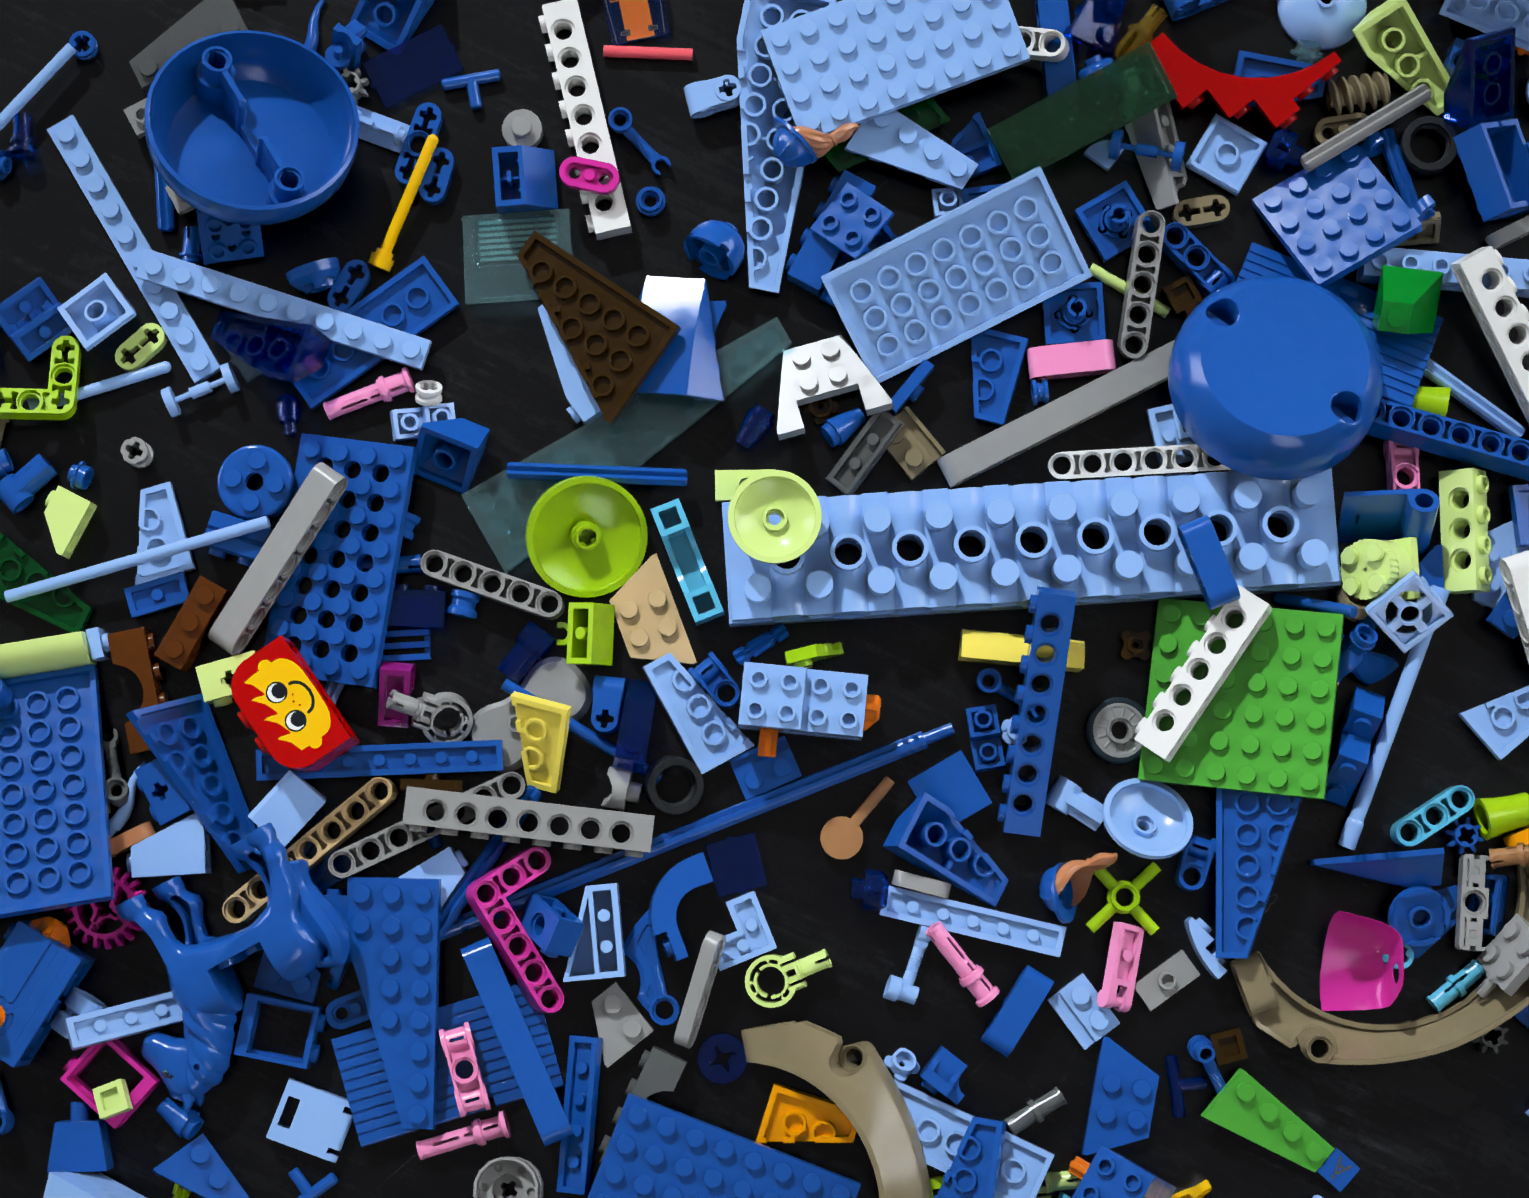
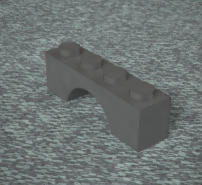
[598,1046,687,1162]

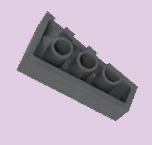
[129,0,249,95]

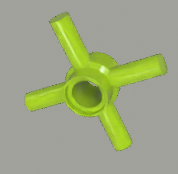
[1086,862,1161,936]

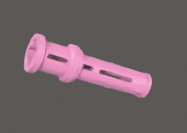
[323,366,416,420]
[925,921,1000,1007]
[416,1110,512,1160]

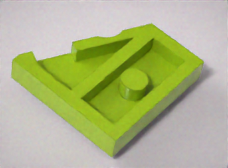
[784,642,844,669]

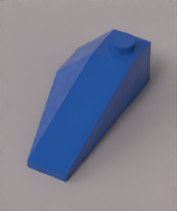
[883,792,1009,907]
[1308,848,1444,888]

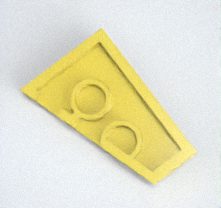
[510,691,572,794]

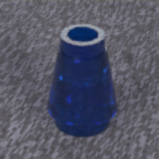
[735,403,776,450]

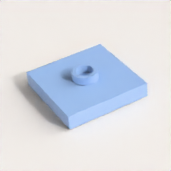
[1185,113,1268,196]

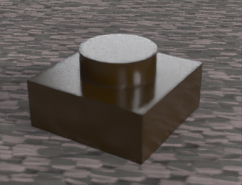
[1208,1027,1248,1066]

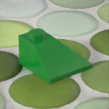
[1372,264,1444,334]

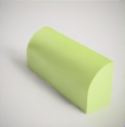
[0,631,97,679]

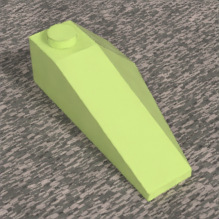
[1352,0,1463,116]

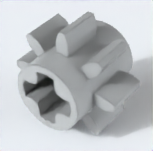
[341,68,370,105]

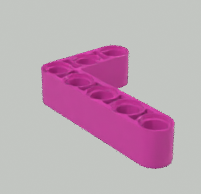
[466,846,564,1013]

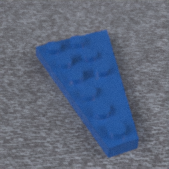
[126,693,256,874]

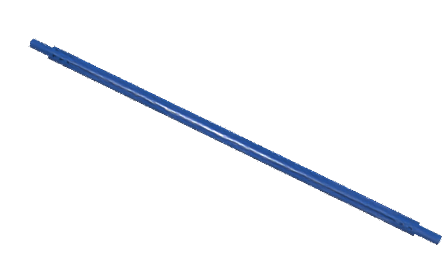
[442,723,955,940]

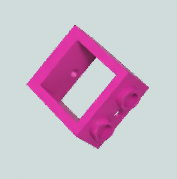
[60,1039,163,1129]

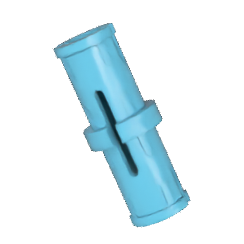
[1426,959,1486,1013]

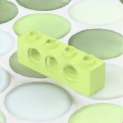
[1439,468,1493,595]

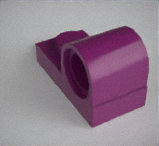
[378,661,415,728]

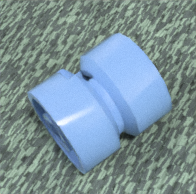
[50,987,108,1039]

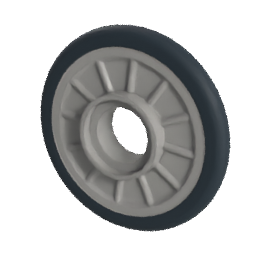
[1086,697,1146,764]

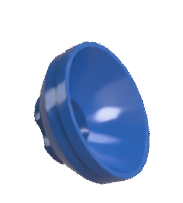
[285,257,341,295]

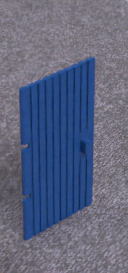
[1237,242,1444,407]
[331,980,565,1147]

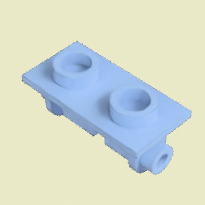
[356,105,410,153]

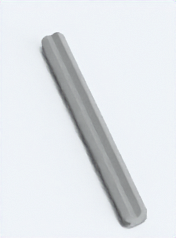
[1300,84,1432,171]

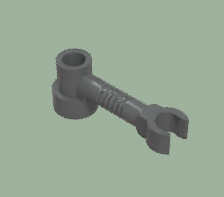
[103,728,129,807]

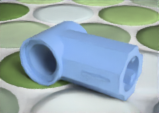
[1045,775,1103,831]

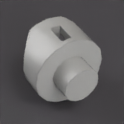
[502,109,544,147]
[601,766,643,811]

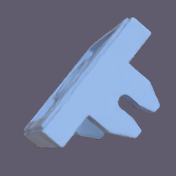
[1364,570,1453,654]

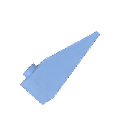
[538,305,603,427]

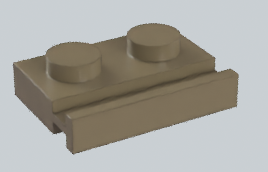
[886,406,946,481]

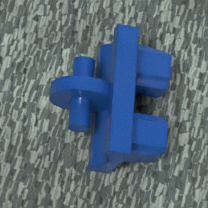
[325,19,368,72]

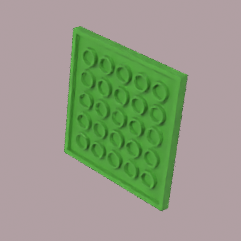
[1138,598,1345,800]

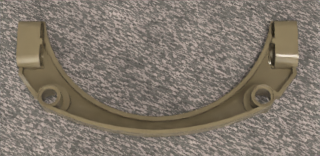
[1230,863,1529,1065]
[741,1021,932,1198]

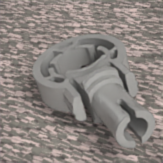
[386,689,473,742]

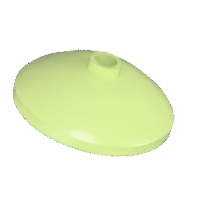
[728,470,822,564]

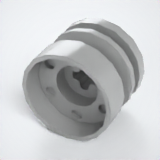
[473,1156,544,1198]

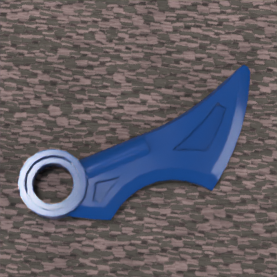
[624,910,681,1025]

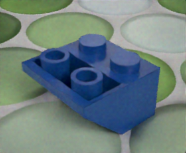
[491,145,559,215]

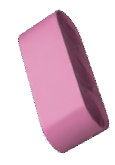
[1026,339,1116,381]

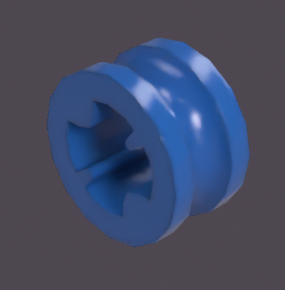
[69,30,99,61]
[1030,378,1049,406]

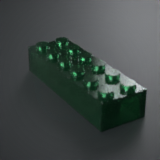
[987,41,1178,179]

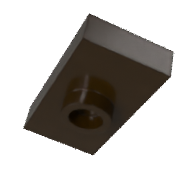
[400,774,463,793]

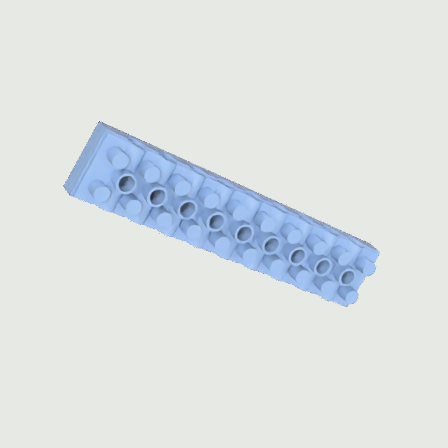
[722,468,1341,627]

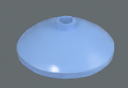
[1277,0,1367,50]
[1102,778,1193,859]

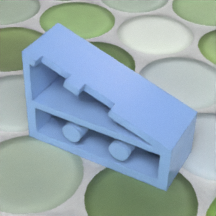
[563,883,626,982]

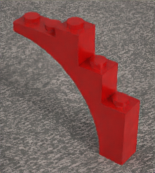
[1138,33,1342,130]

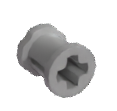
[120,437,154,468]

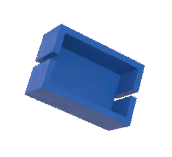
[1453,119,1529,222]

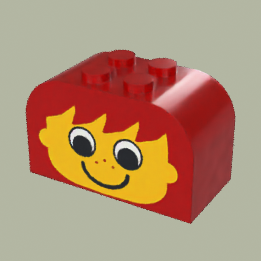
[231,635,360,772]

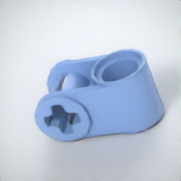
[683,75,741,119]

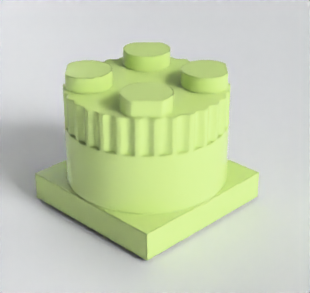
[1340,537,1421,603]

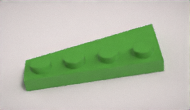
[1201,1068,1335,1173]

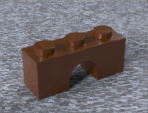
[154,575,233,673]

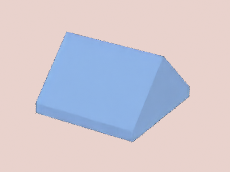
[57,273,137,351]
[248,770,326,847]

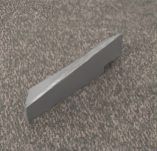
[1113,67,1188,210]

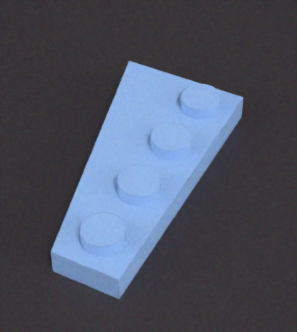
[844,110,979,191]

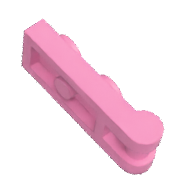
[1096,922,1145,1013]

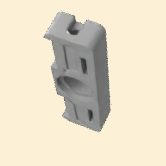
[1455,854,1490,952]

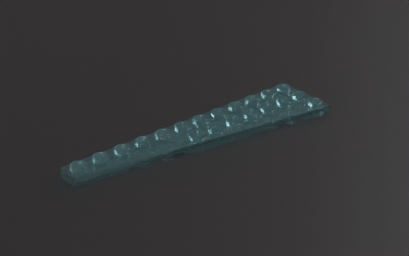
[461,317,792,574]

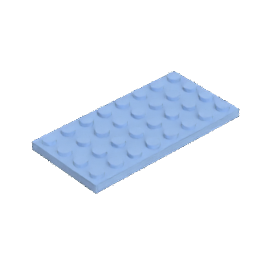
[761,0,1030,134]
[821,166,1092,383]

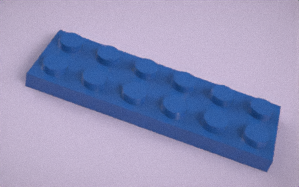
[277,256,460,410]

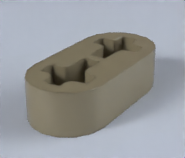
[1172,195,1230,229]

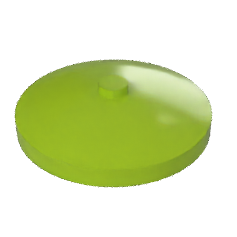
[525,475,648,598]

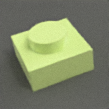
[92,1078,133,1120]

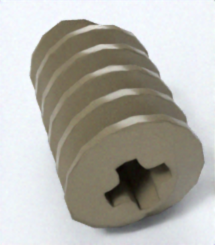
[1324,71,1391,116]

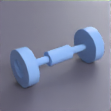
[161,362,240,418]

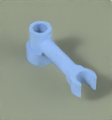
[883,925,930,1005]

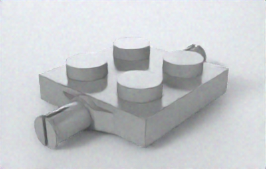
[1475,913,1529,999]

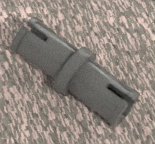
[1004,1087,1067,1136]

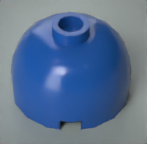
[683,220,745,280]

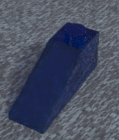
[612,679,656,772]

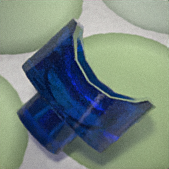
[1263,128,1305,171]
[851,869,889,911]

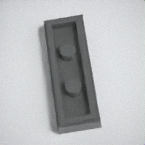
[826,411,905,495]

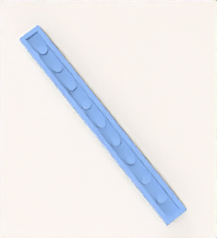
[47,115,221,385]
[135,248,432,371]

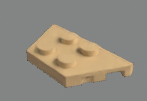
[609,553,697,665]

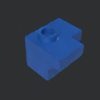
[919,1045,967,1105]

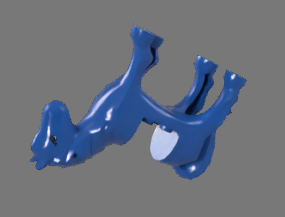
[114,822,351,1113]

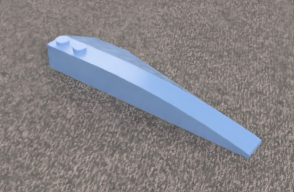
[737,0,837,294]

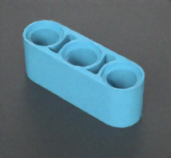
[1390,785,1475,847]

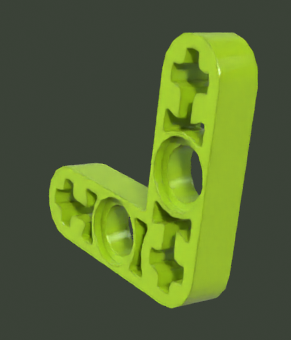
[0,336,82,420]

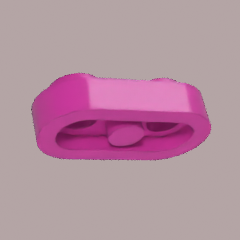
[559,156,620,195]

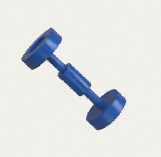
[1108,129,1186,172]

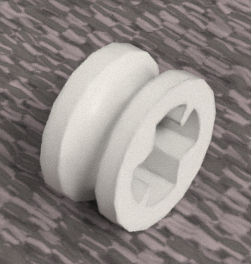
[415,380,443,406]

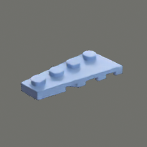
[642,653,755,774]

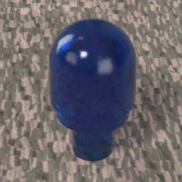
[276,394,301,437]

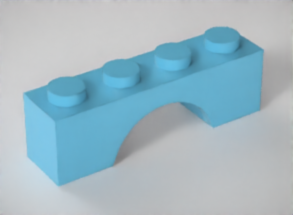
[650,498,724,626]

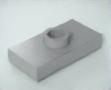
[1134,950,1200,1011]

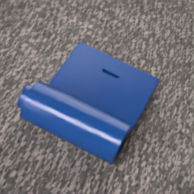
[1337,489,1440,558]

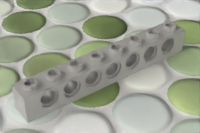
[402,786,655,858]

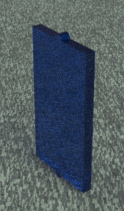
[362,24,464,108]

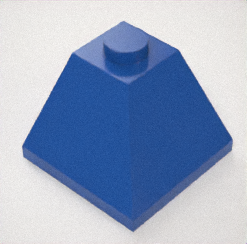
[414,418,490,494]

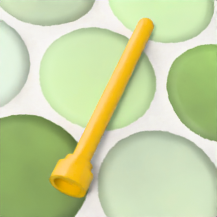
[367,134,439,272]

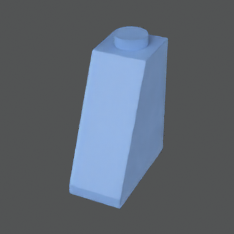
[126,813,212,878]
[398,847,469,909]

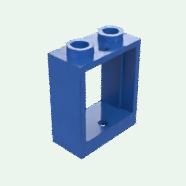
[234,992,327,1069]

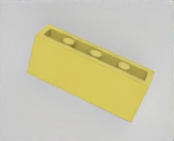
[958,629,1085,673]

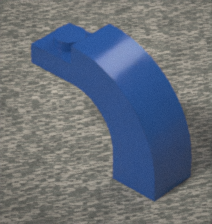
[648,852,713,962]

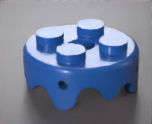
[217,445,295,521]

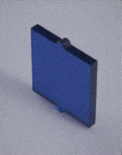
[706,833,767,897]

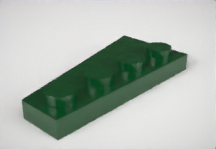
[824,97,950,174]
[0,531,94,633]

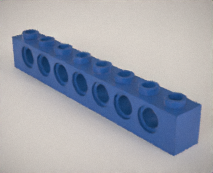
[997,586,1077,837]

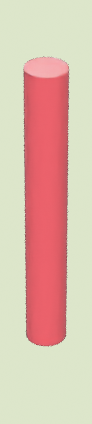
[603,45,693,61]

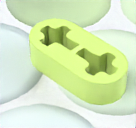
[115,323,168,372]

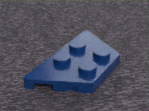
[1081,1036,1159,1155]

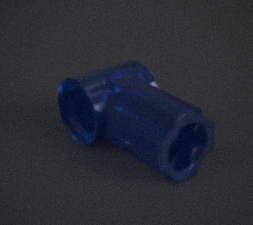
[497,620,556,684]

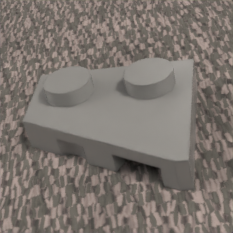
[591,982,654,1068]

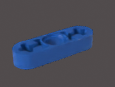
[395,102,443,187]

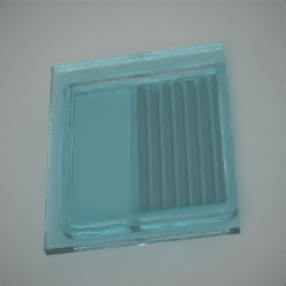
[462,209,573,305]

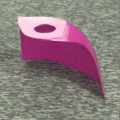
[1320,911,1404,1011]

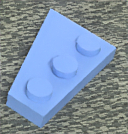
[135,481,196,585]
[1458,685,1529,761]

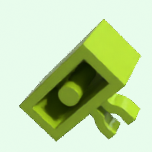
[556,602,615,666]

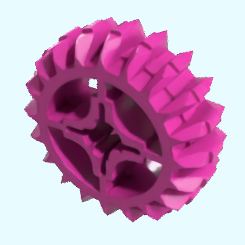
[64,867,149,949]

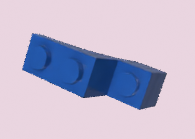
[1325,686,1386,807]

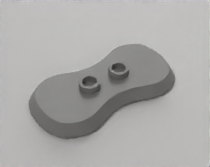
[467,656,592,773]

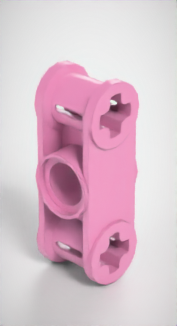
[1383,440,1421,490]
[438,1021,491,1118]

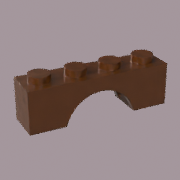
[107,627,169,755]

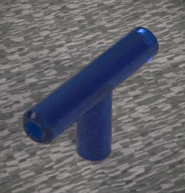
[1165,1055,1207,1118]

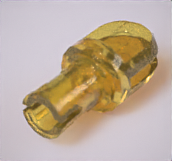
[1115,4,1167,65]

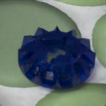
[698,1034,747,1084]

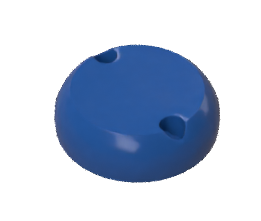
[144,30,359,226]
[1168,276,1383,480]

